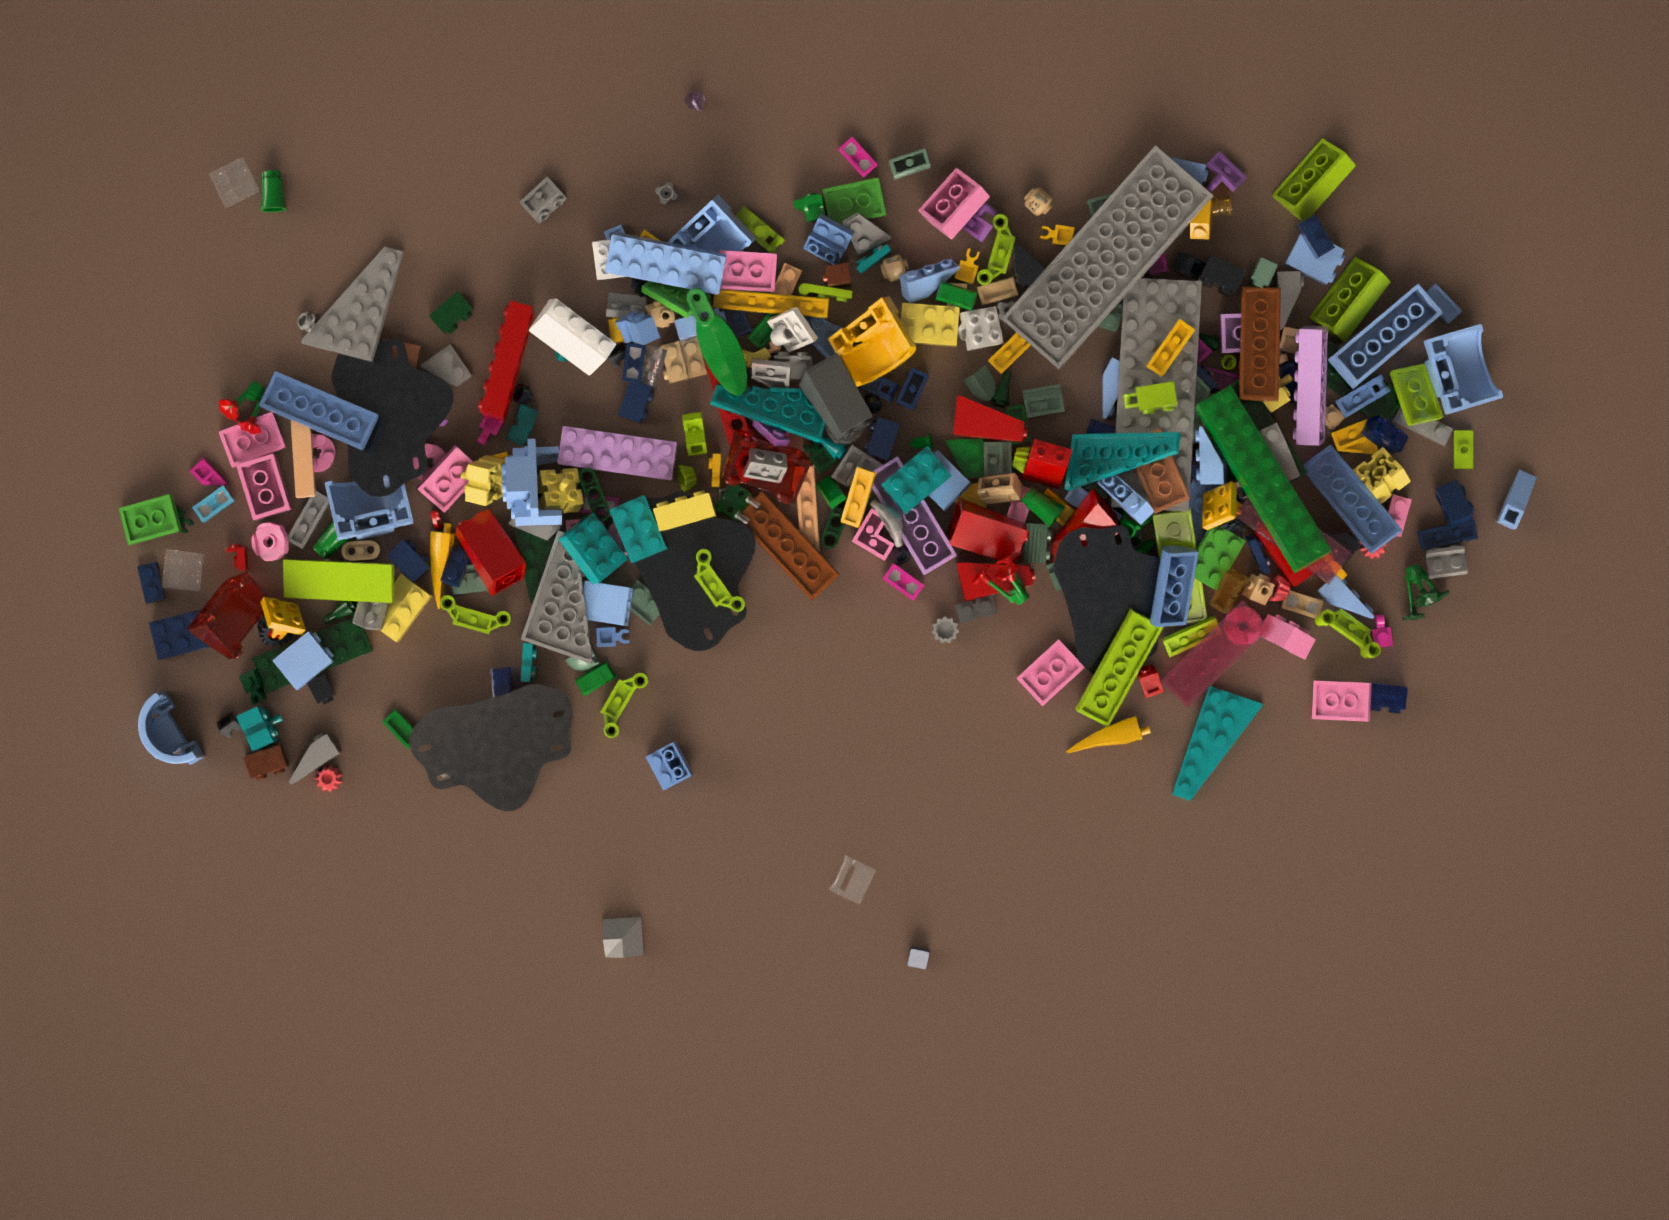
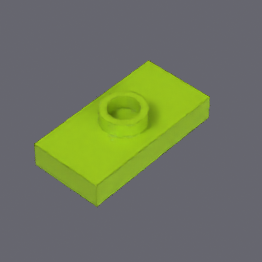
[1453,430,1473,469]

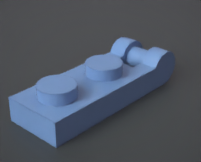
[1335,374,1391,418]

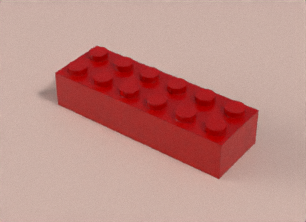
[478,301,535,423]

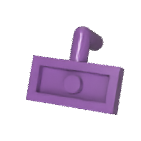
[1205,151,1247,193]
[962,203,998,242]
[752,420,790,447]

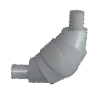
[871,500,903,547]

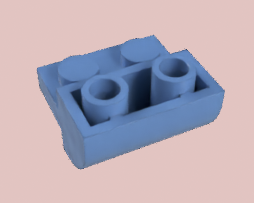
[803,214,854,265]
[646,741,694,791]

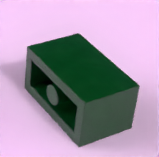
[429,291,474,335]

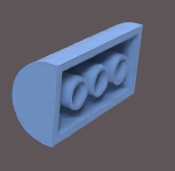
[1150,545,1199,627]

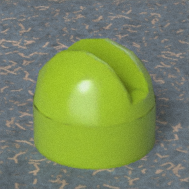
[1220,354,1237,370]

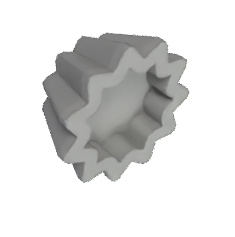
[932,616,959,643]

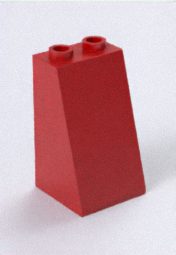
[953,396,1028,443]
[1022,439,1072,489]
[1051,488,1120,561]
[947,497,1029,564]
[456,509,526,596]
[1252,519,1327,587]
[956,562,1036,601]

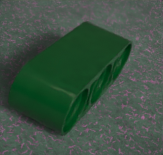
[579,468,611,522]
[821,496,848,549]

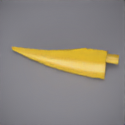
[430,523,455,609]
[1066,716,1151,754]

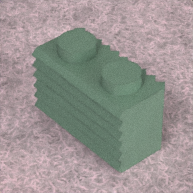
[889,148,931,180]
[1248,258,1278,288]
[1022,523,1051,563]

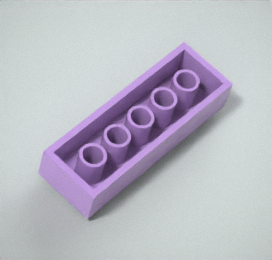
[1293,326,1328,446]
[557,426,678,481]
[872,457,957,575]

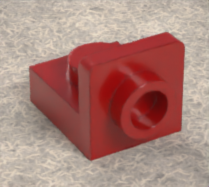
[225,544,248,571]
[1137,665,1164,698]

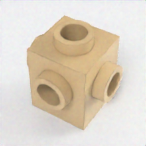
[645,300,676,328]
[1242,573,1275,605]

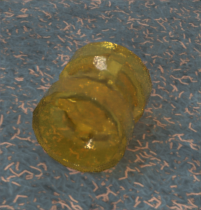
[1212,196,1232,217]

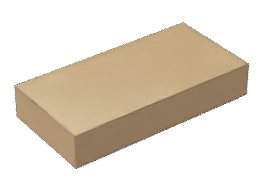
[976,277,1019,306]

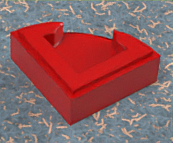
[430,510,444,531]

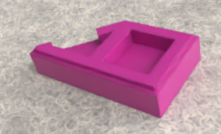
[190,458,229,486]

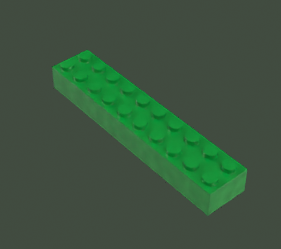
[1195,385,1331,573]

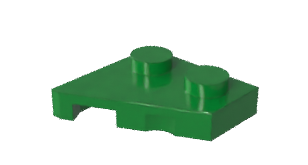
[946,439,984,478]

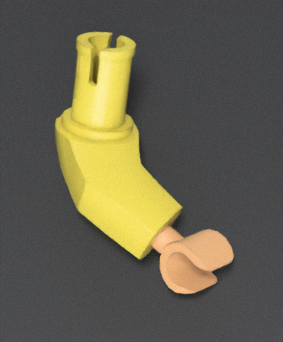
[742,341,781,368]

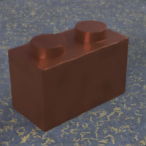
[822,262,851,288]
[243,744,289,781]

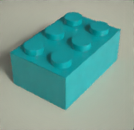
[881,446,952,514]
[609,495,668,564]
[558,513,628,584]

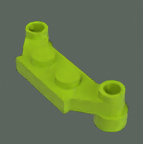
[977,214,1016,285]
[694,549,745,612]
[440,595,511,634]
[1315,609,1381,659]
[600,673,648,738]

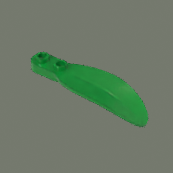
[687,288,747,396]

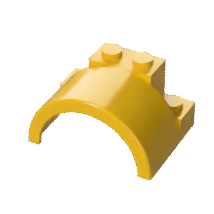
[828,296,916,387]

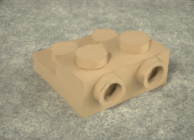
[658,337,707,384]

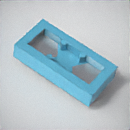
[192,485,235,523]

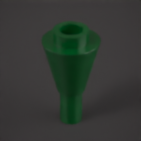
[1199,333,1220,352]
[991,371,1011,408]
[323,601,357,624]

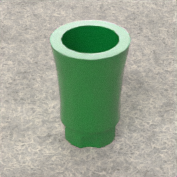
[260,170,287,212]
[1021,487,1065,528]
[313,521,350,559]

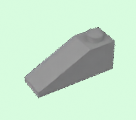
[1275,271,1304,331]
[1259,423,1300,481]
[289,733,342,785]

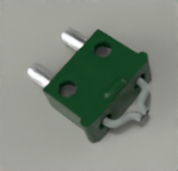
[715,480,761,524]

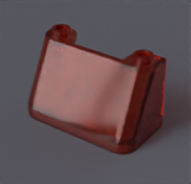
[722,429,811,504]
[187,572,270,659]

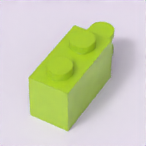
[1123,381,1177,415]

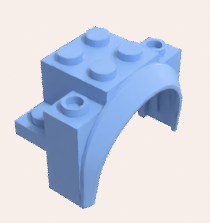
[501,439,562,526]

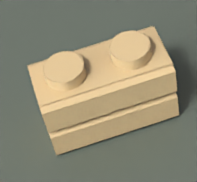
[977,473,1023,505]

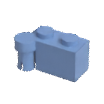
[615,311,660,345]

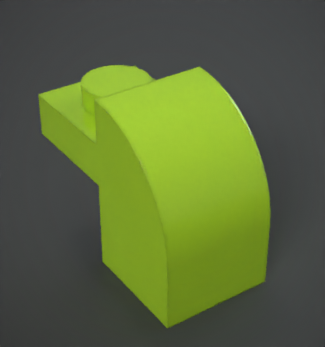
[682,412,707,456]

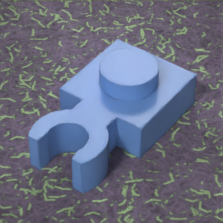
[596,627,630,647]

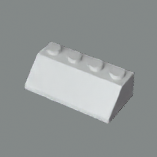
[528,298,616,376]

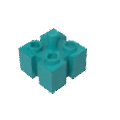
[236,706,283,751]

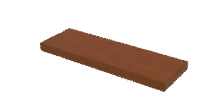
[1239,286,1281,402]
[738,491,840,601]

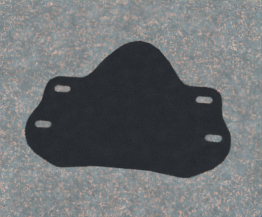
[331,339,453,497]
[621,492,756,651]
[1053,525,1161,675]
[410,684,573,811]

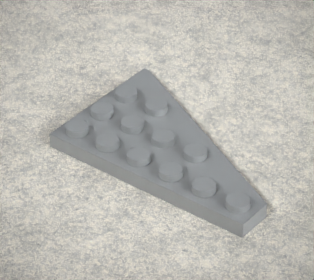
[301,247,404,362]
[521,530,593,664]

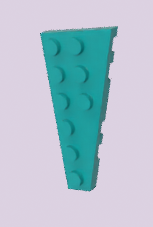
[710,385,825,443]
[1065,432,1181,491]
[1172,686,1264,801]

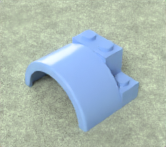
[668,194,756,252]
[1424,324,1503,415]
[325,475,413,541]
[138,691,205,765]

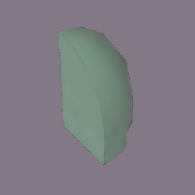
[963,366,996,401]
[565,647,600,671]

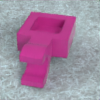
[477,417,504,446]
[1371,614,1393,647]

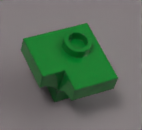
[793,193,825,223]

